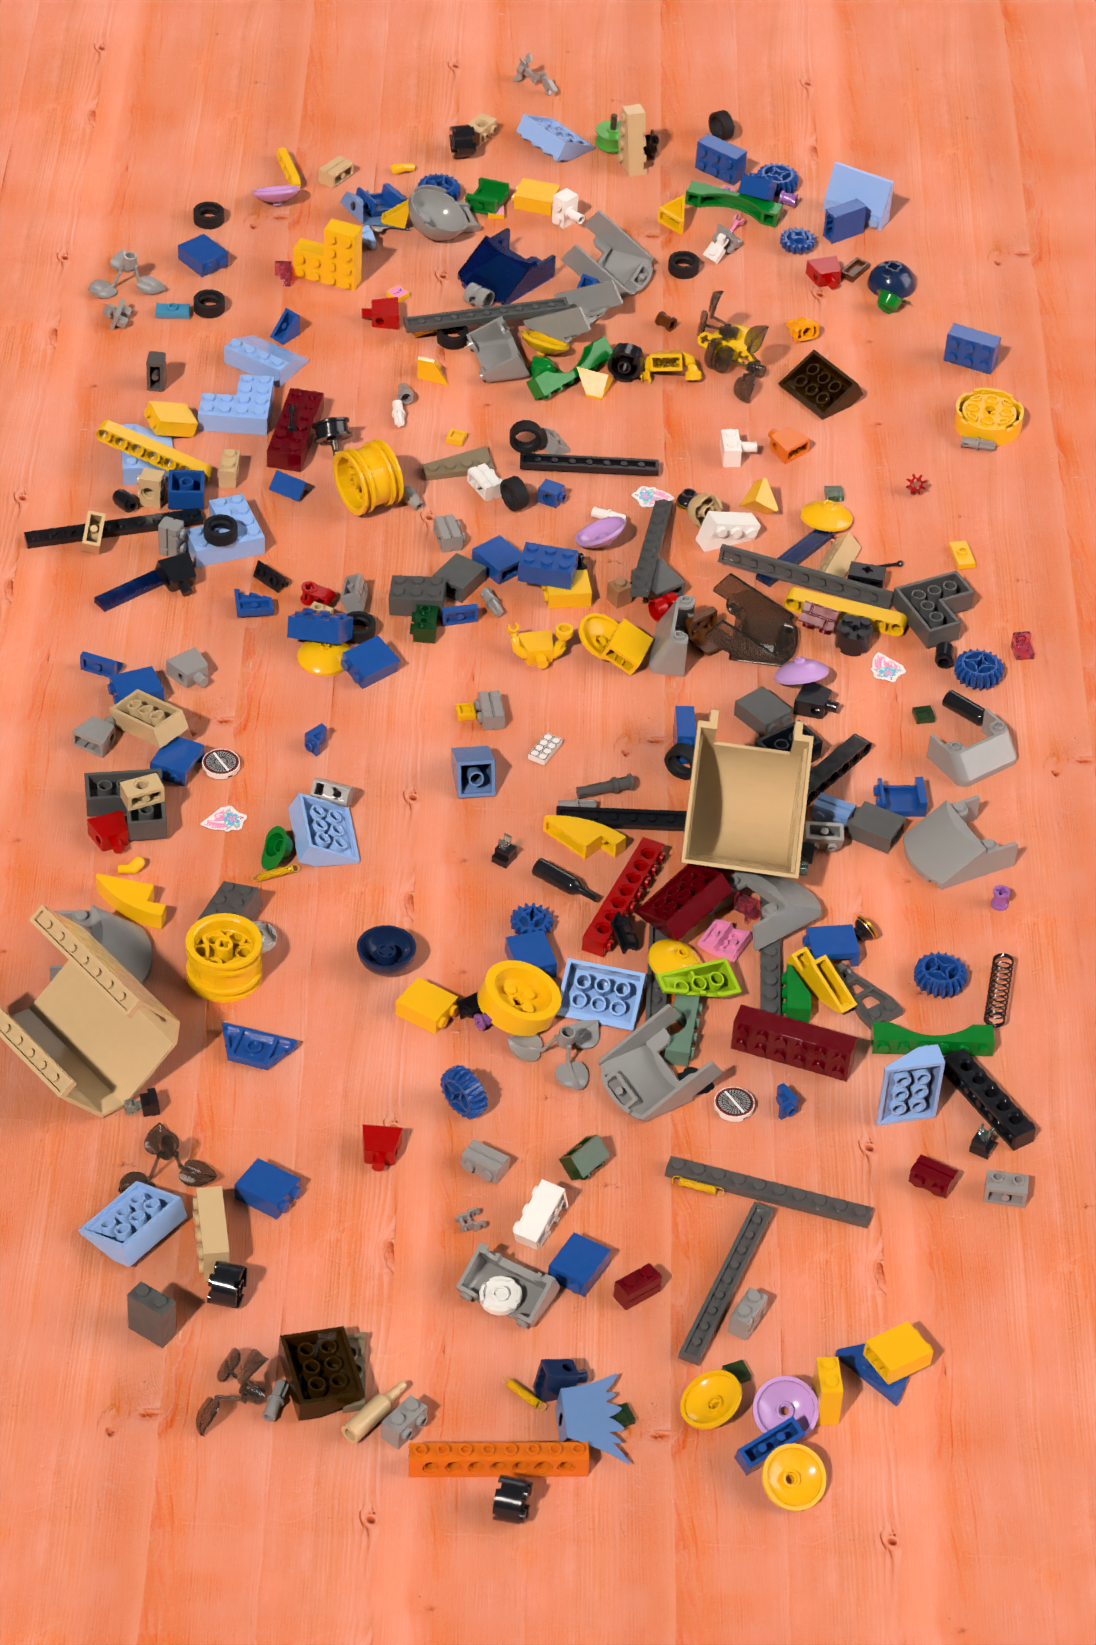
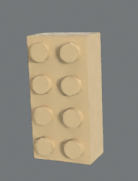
[109,689,189,748]
[193,1186,230,1282]

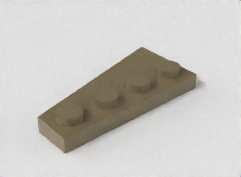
[422,446,494,481]
[342,1332,366,1413]

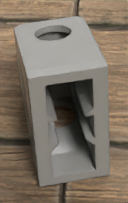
[166,647,209,688]
[72,716,116,758]

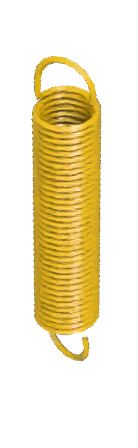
[252,864,300,881]
[672,1176,724,1196]
[501,1377,546,1411]

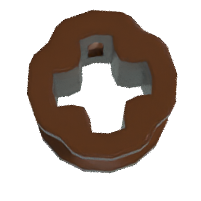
[655,311,677,332]

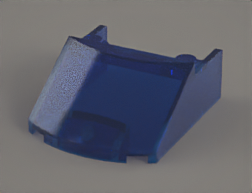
[458,228,556,305]

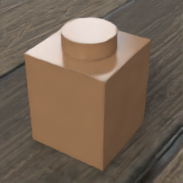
[606,576,632,609]

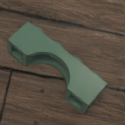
[664,994,703,1067]

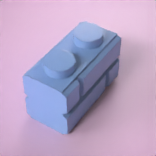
[811,793,856,831]

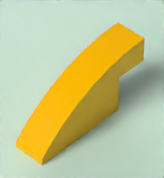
[543,815,627,860]
[96,874,166,930]
[786,947,857,1014]

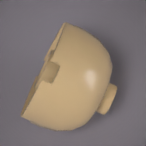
[687,493,723,528]

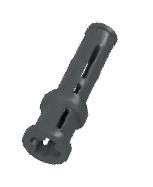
[576,773,634,799]

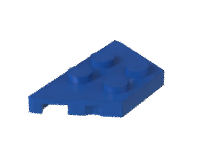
[222,1022,298,1070]
[835,1343,909,1406]

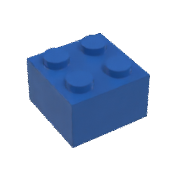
[168,470,205,509]

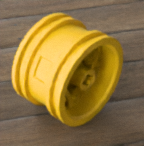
[332,439,404,516]
[185,913,262,1003]

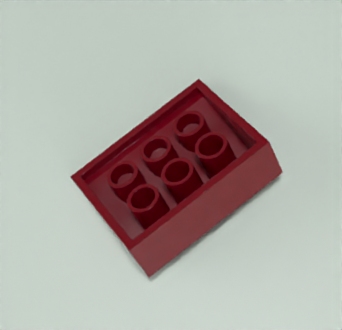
[635,863,733,941]

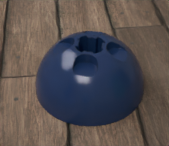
[867,260,916,299]
[357,925,416,976]

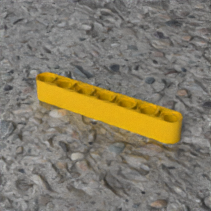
[96,420,212,485]
[784,587,908,636]

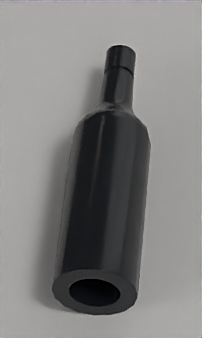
[942,690,985,726]
[532,858,599,902]

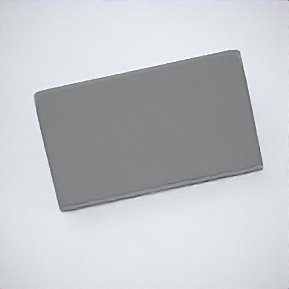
[541,427,571,455]

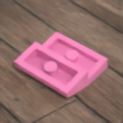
[697,919,752,962]

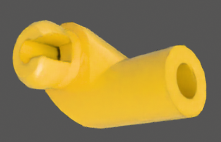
[390,163,415,175]
[118,856,145,874]

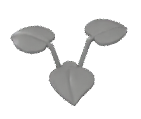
[88,249,166,299]
[507,1020,599,1090]

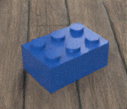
[695,133,747,186]
[943,323,1001,375]
[518,542,579,590]
[287,608,354,644]

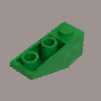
[782,964,811,1023]

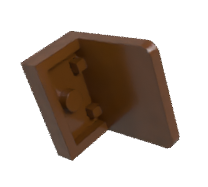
[684,607,733,655]

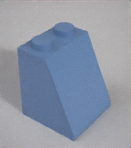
[451,745,496,798]

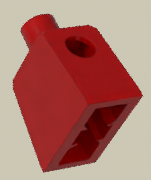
[806,255,841,289]
[362,297,399,330]
[87,810,128,854]
[362,1124,402,1172]

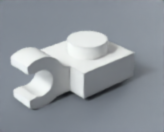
[703,233,729,264]

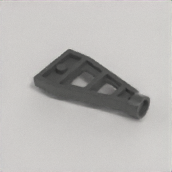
[835,963,904,1030]

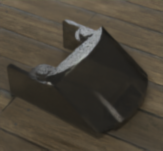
[705,573,798,667]

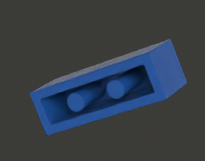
[734,1416,805,1476]

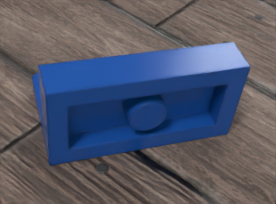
[269,470,313,502]
[439,603,479,626]
[80,651,123,678]

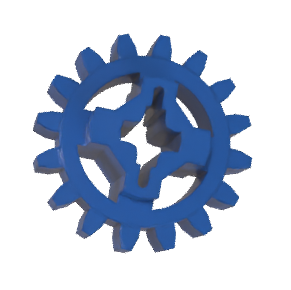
[780,227,815,254]
[510,903,553,935]

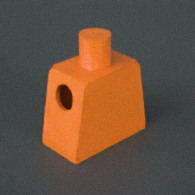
[768,427,810,465]

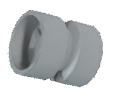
[463,282,494,308]

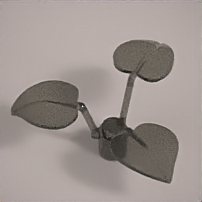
[697,290,739,369]
[713,325,769,403]
[118,1122,217,1194]
[196,1348,269,1437]

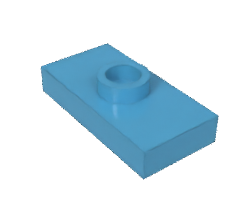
[156,303,190,319]

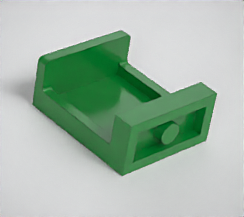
[465,177,509,215]

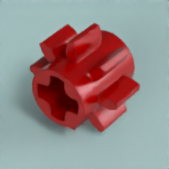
[906,474,927,495]

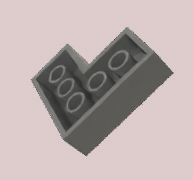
[892,570,974,648]
[84,768,167,841]

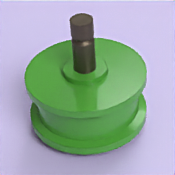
[595,113,621,153]

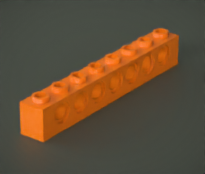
[408,1442,589,1477]

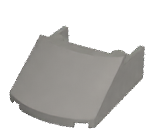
[561,210,653,297]
[523,280,623,343]
[903,795,1018,890]
[706,870,822,951]
[50,905,152,984]
[599,1004,723,1122]

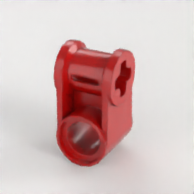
[300,581,336,607]

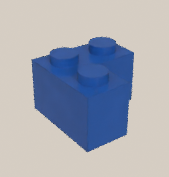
[738,172,777,201]

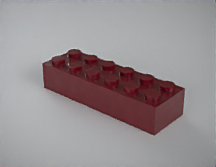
[267,388,324,472]
[731,1004,858,1082]

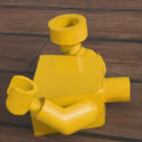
[640,350,702,384]
[506,622,574,669]

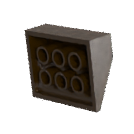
[778,350,863,420]
[278,1326,365,1421]

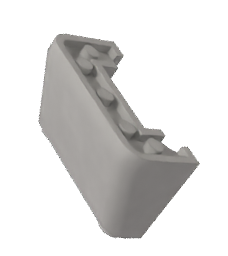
[466,316,530,383]
[649,595,696,677]
[456,1242,561,1329]

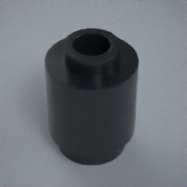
[112,489,138,513]
[935,642,954,668]

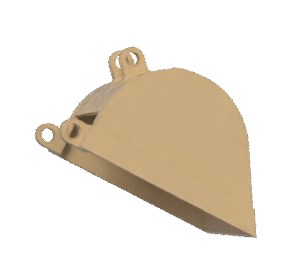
[681,709,814,879]

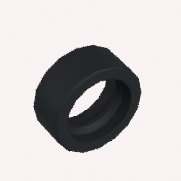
[709,110,734,140]
[193,201,224,229]
[668,251,700,279]
[193,289,225,318]
[437,326,469,350]
[510,420,542,453]
[500,476,529,511]
[203,514,238,546]
[347,611,376,644]
[664,743,694,780]

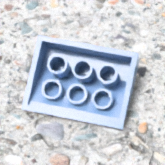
[516,114,595,162]
[823,162,894,231]
[224,335,309,387]
[120,424,173,485]
[288,793,360,867]
[556,958,647,1031]
[876,1044,945,1126]
[78,1181,187,1267]

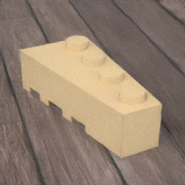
[617,104,647,177]

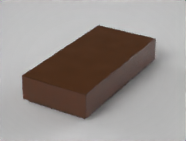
[841,257,870,283]

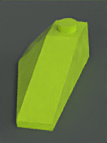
[655,958,742,998]

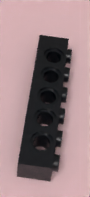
[943,1049,1036,1151]

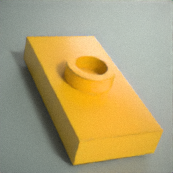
[948,541,976,570]

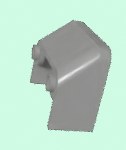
[927,708,1017,787]

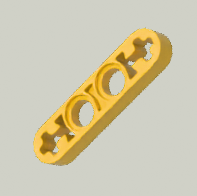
[276,147,301,186]
[697,332,755,370]

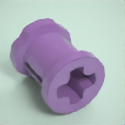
[779,190,798,207]
[991,885,1010,911]
[474,1013,492,1031]

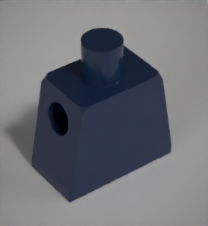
[533,1359,588,1403]

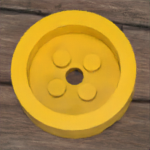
[954,388,1024,446]
[477,960,561,1037]

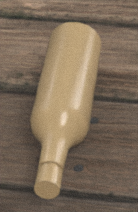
[341,1380,407,1444]

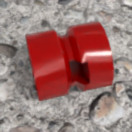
[648,591,679,622]

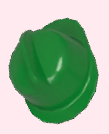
[877,289,911,313]
[528,356,563,378]
[261,826,293,870]

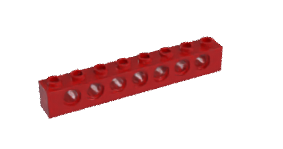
[582,837,666,958]

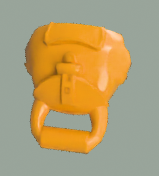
[785,317,820,343]

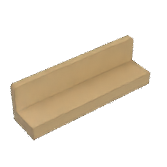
[817,532,861,578]

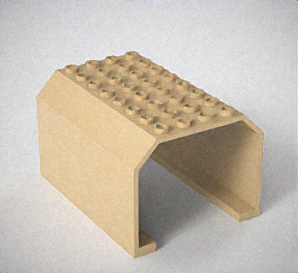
[0,904,180,1118]

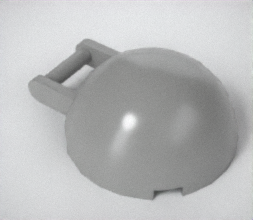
[409,185,481,241]

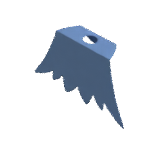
[340,190,410,230]
[555,1373,630,1465]

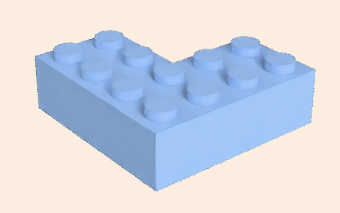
[198,374,274,435]
[186,494,265,568]

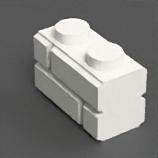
[467,463,503,502]

